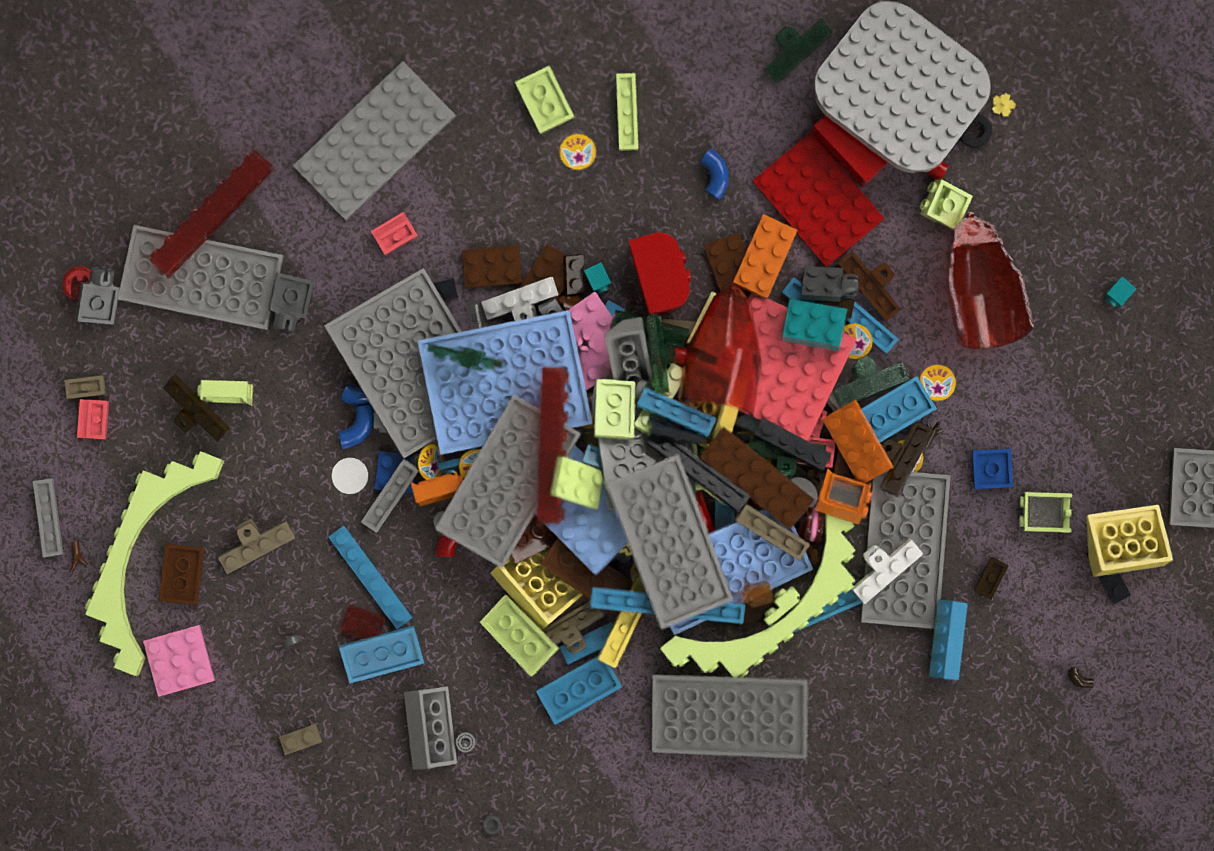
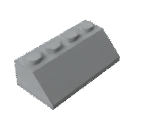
[604,317,655,391]
[404,686,457,769]

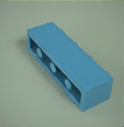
[929,600,968,680]

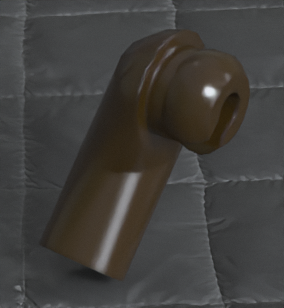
[1068,667,1094,688]

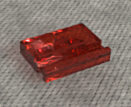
[340,604,386,639]

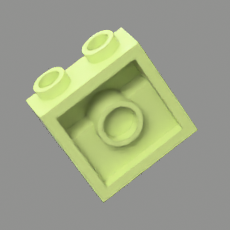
[920,180,973,231]
[763,587,800,626]

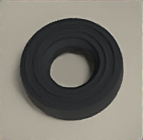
[959,114,992,148]

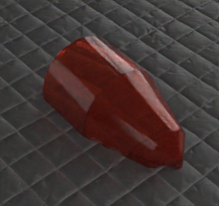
[946,212,1035,349]
[678,285,762,418]

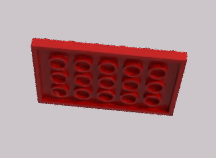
[752,132,885,267]

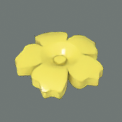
[992,93,1016,117]

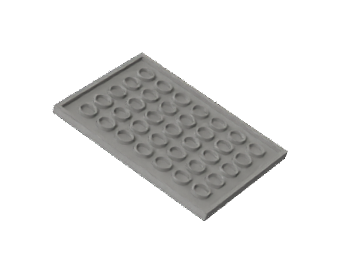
[324,268,462,459]

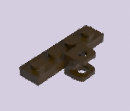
[163,374,230,442]
[880,422,933,497]

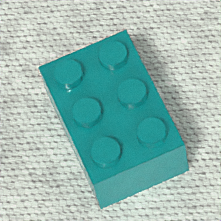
[783,299,847,352]

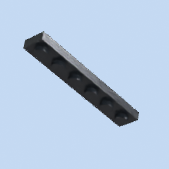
[644,433,750,513]

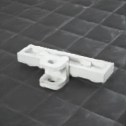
[481,277,559,321]
[852,538,923,604]

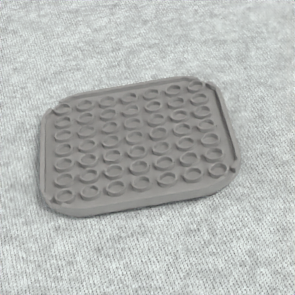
[813,1,991,173]

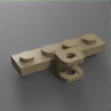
[218,519,295,574]
[542,601,604,654]

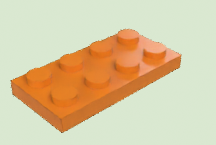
[732,214,797,299]
[822,400,893,484]

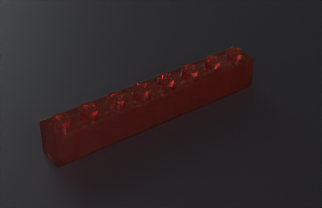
[149,150,274,279]
[537,367,569,524]

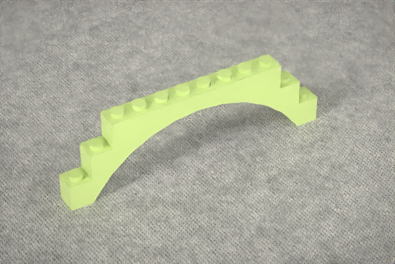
[85,451,224,676]
[660,502,855,678]

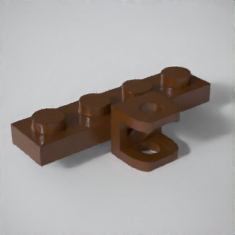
[838,251,901,321]

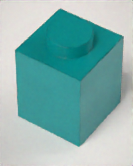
[584,263,611,294]
[1104,277,1136,308]

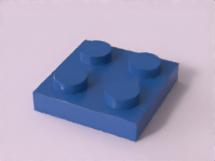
[972,449,1013,489]
[375,451,415,494]

